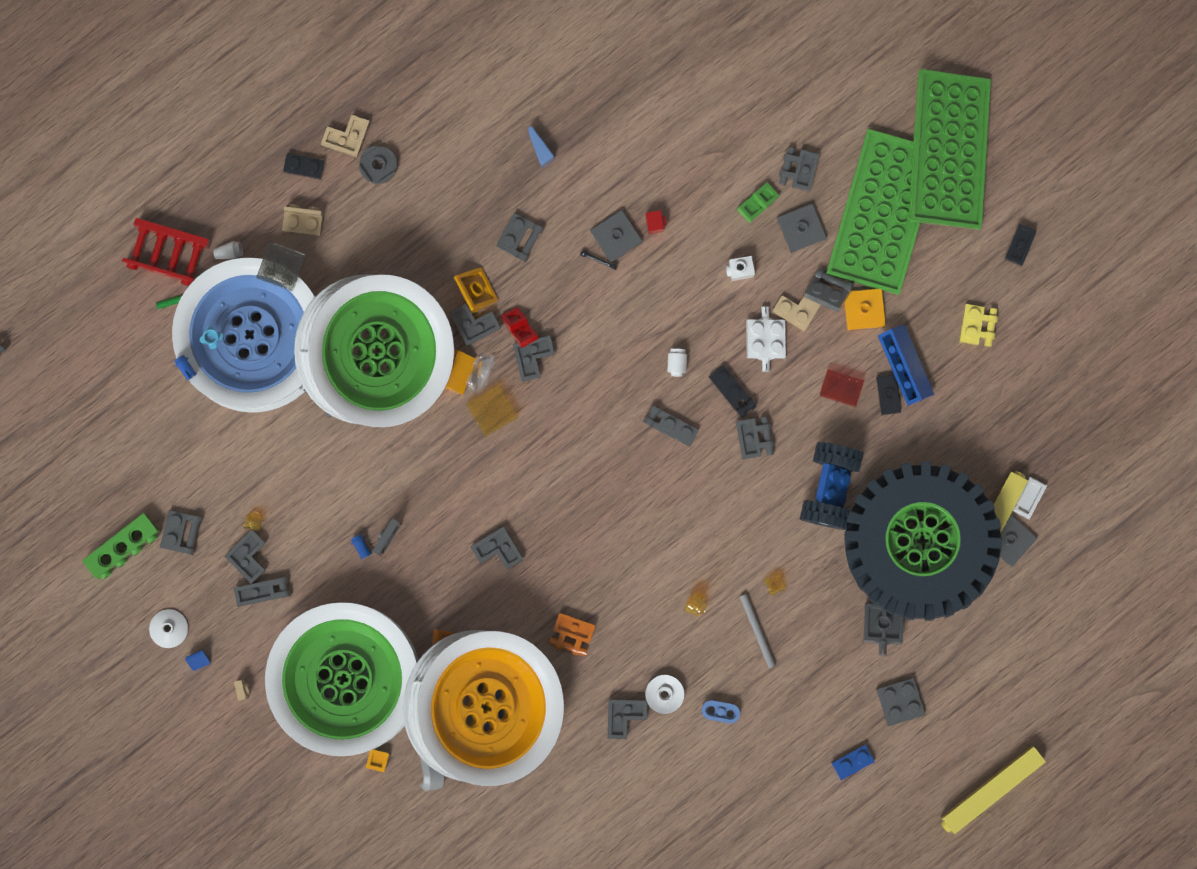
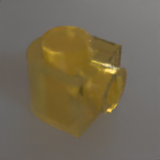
[684,591,707,617]

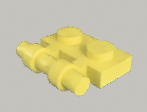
[959,304,998,347]

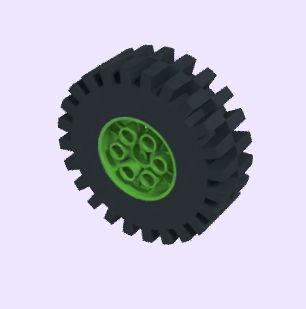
[844,462,1002,621]

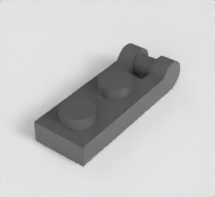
[643,405,699,447]
[234,577,291,607]

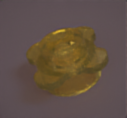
[243,512,264,530]
[764,573,786,595]

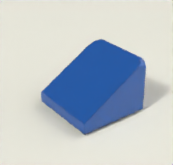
[185,650,210,671]

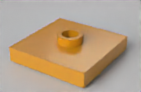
[844,289,886,331]

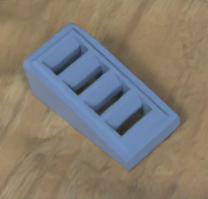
[528,127,554,168]

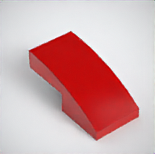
[501,307,538,348]

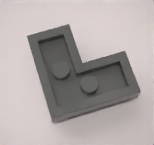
[449,304,501,346]
[513,336,555,382]
[471,527,523,570]
[224,530,266,584]
[607,700,647,739]

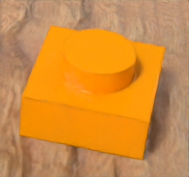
[366,749,390,772]

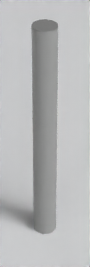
[740,594,776,668]

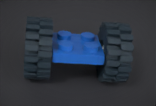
[800,442,864,530]

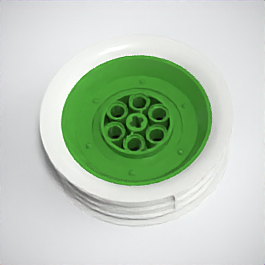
[294,274,454,427]
[265,603,419,756]

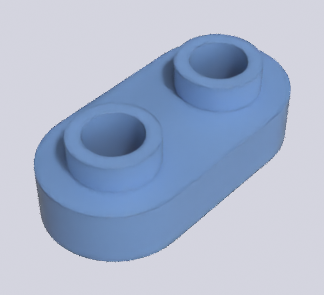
[701,700,740,723]

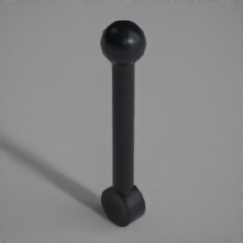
[580,250,617,270]

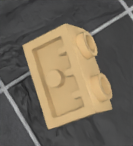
[282,204,323,237]

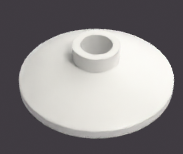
[149,609,188,648]
[645,675,684,714]

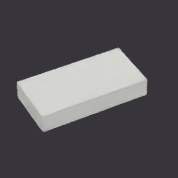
[1013,477,1047,520]

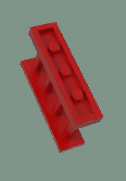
[122,218,211,286]

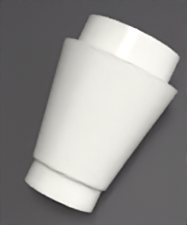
[213,241,243,260]

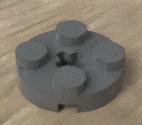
[359,146,397,185]

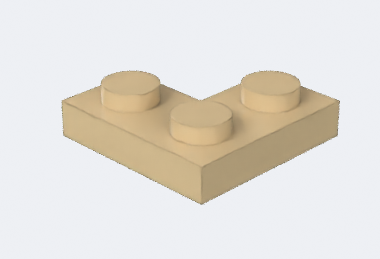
[321,115,370,157]
[772,296,821,332]

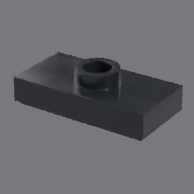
[876,375,901,416]

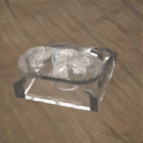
[465,354,496,395]

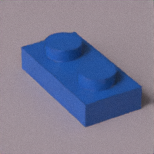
[831,745,875,780]

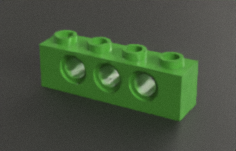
[82,513,160,580]

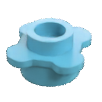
[200,326,223,349]

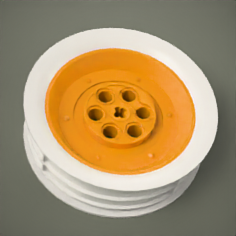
[403,630,564,786]

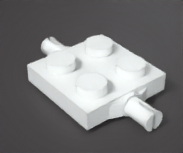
[746,307,786,372]

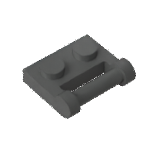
[496,213,544,262]
[804,268,854,313]
[160,510,202,555]

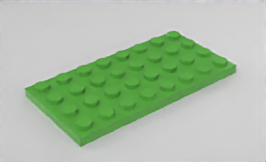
[908,69,991,230]
[826,129,920,295]

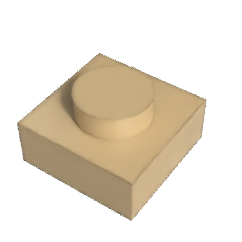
[234,680,250,701]

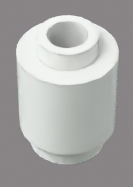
[667,349,687,377]

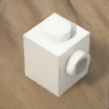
[725,256,755,281]

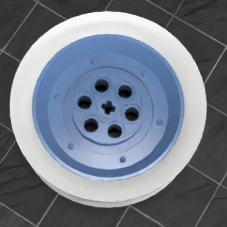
[172,258,315,412]

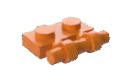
[549,613,596,656]

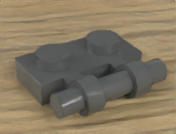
[779,147,820,192]
[736,417,775,460]

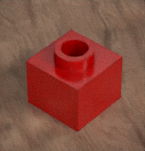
[645,210,667,235]

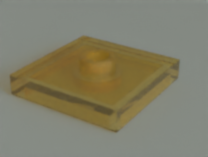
[466,385,518,437]

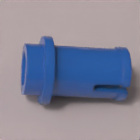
[174,355,197,381]
[351,534,372,560]

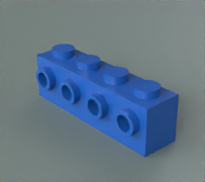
[877,325,935,406]

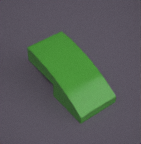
[737,182,780,224]

